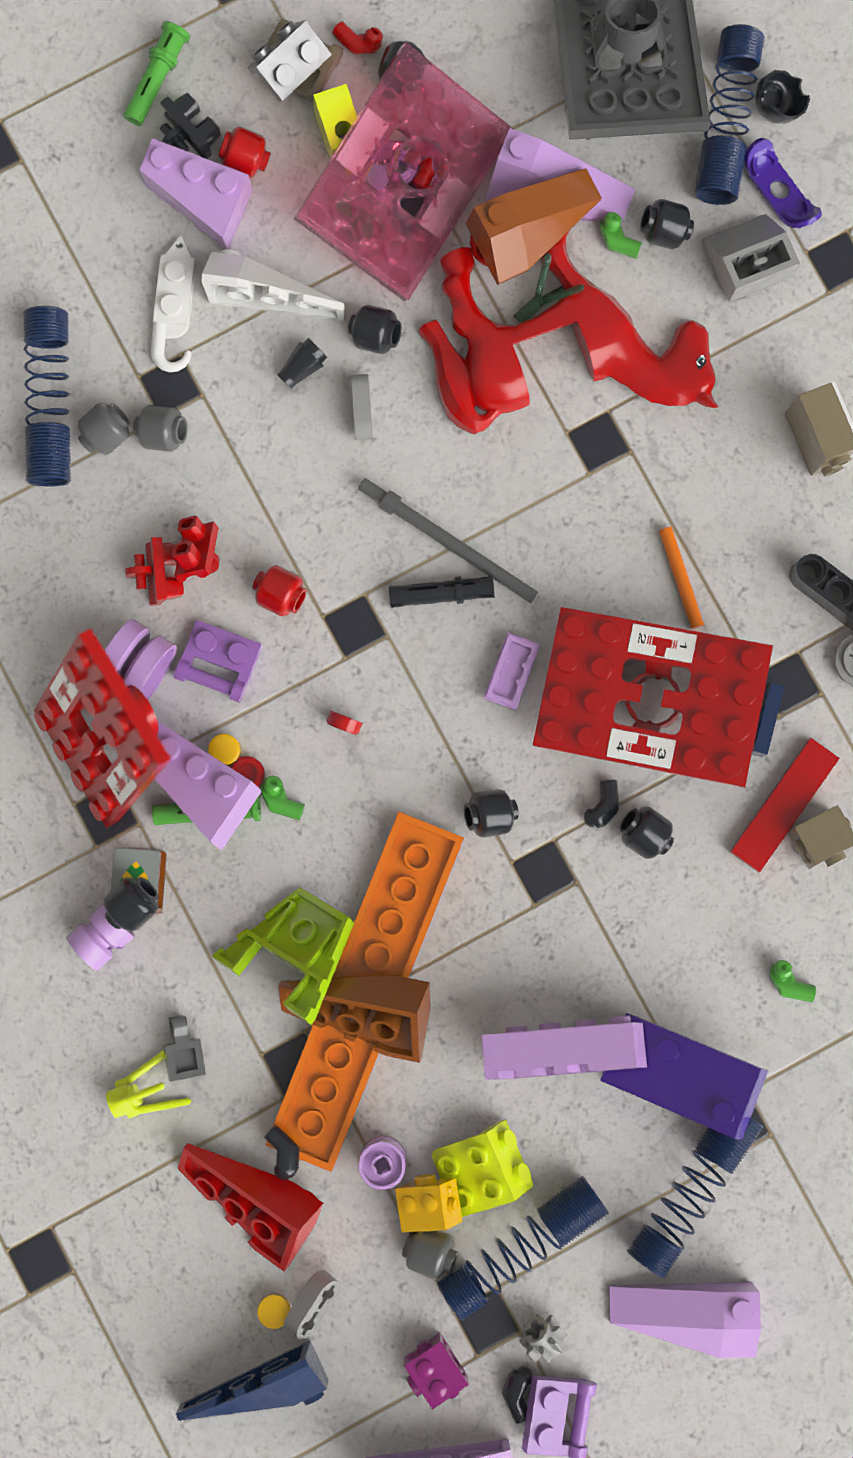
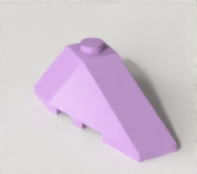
[485,128,635,222]

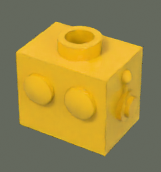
[395,1174,463,1232]

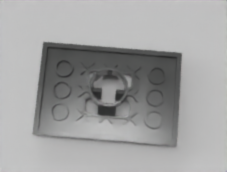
[553,0,710,140]

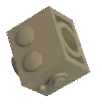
[788,805,853,869]

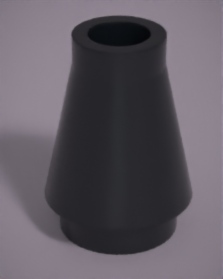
[277,337,328,389]

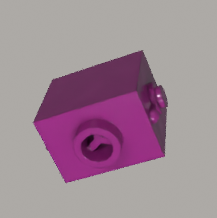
[404,1333,469,1410]

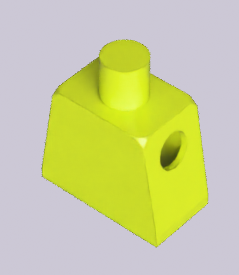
[313,84,364,175]

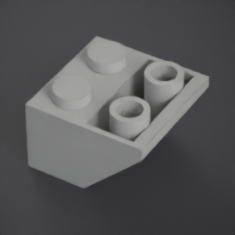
[702,214,800,302]

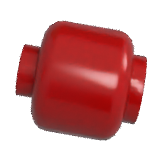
[217,126,271,178]
[252,565,307,617]

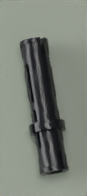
[388,576,495,608]

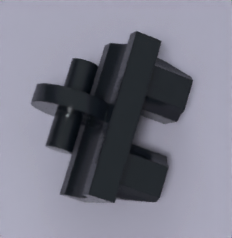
[160,92,221,159]

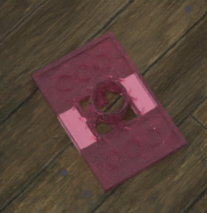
[293,42,513,301]

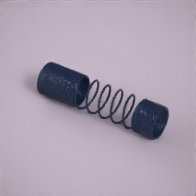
[694,24,765,205]
[23,306,71,487]
[627,1118,764,1278]
[437,1176,609,1321]

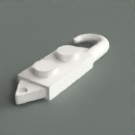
[150,236,196,372]

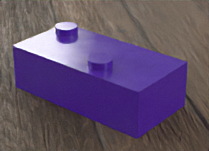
[600,1013,768,1139]

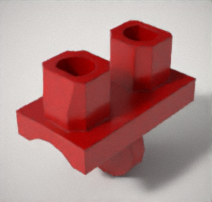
[172,515,220,583]
[125,537,184,606]

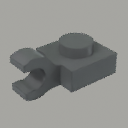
[163,1015,206,1082]

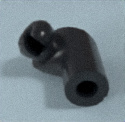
[584,780,619,828]
[264,1124,300,1180]
[502,1366,533,1424]

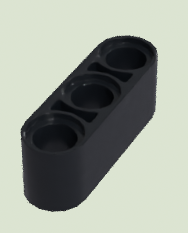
[789,554,853,630]

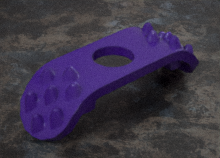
[744,138,822,229]

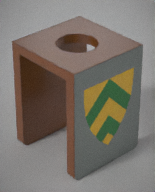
[111,848,167,914]

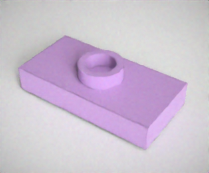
[483,632,540,711]

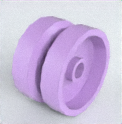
[105,619,177,700]

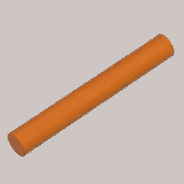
[659,527,704,629]

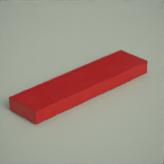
[729,738,840,873]

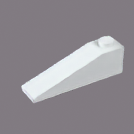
[201,250,345,321]

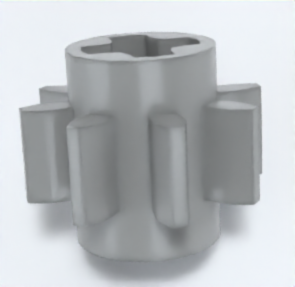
[519,1314,567,1363]

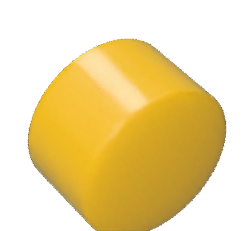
[208,734,241,766]
[257,1293,291,1329]

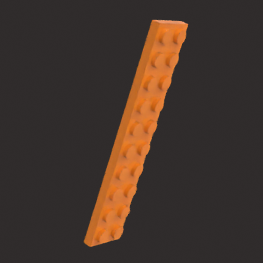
[265,811,464,1172]

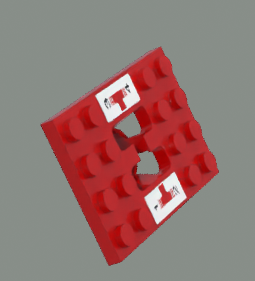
[532,607,773,788]
[34,628,171,828]

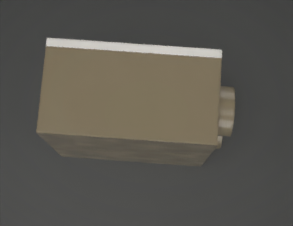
[785,381,853,477]

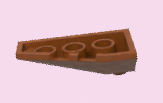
[465,168,602,285]
[278,975,431,1063]

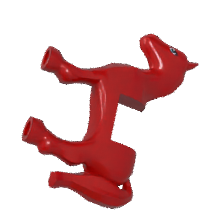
[418,230,719,434]

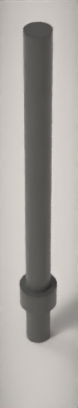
[358,478,538,603]

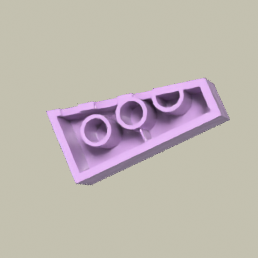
[481,1016,647,1080]

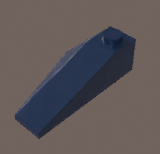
[175,1340,329,1421]

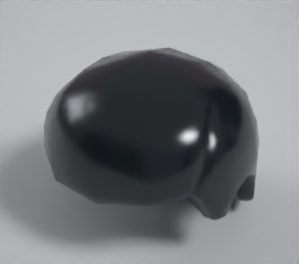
[755,70,810,124]

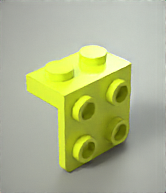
[432,1119,534,1217]

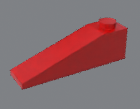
[178,1143,323,1272]

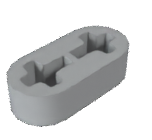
[351,374,373,440]
[284,1270,340,1340]

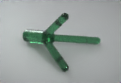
[513,253,584,323]

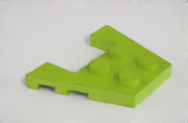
[212,887,354,1025]

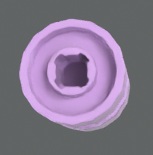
[66,903,135,971]
[358,1135,406,1190]

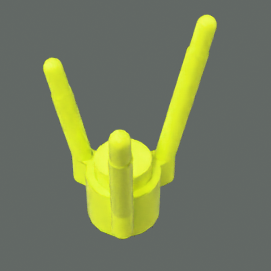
[106,1050,191,1119]

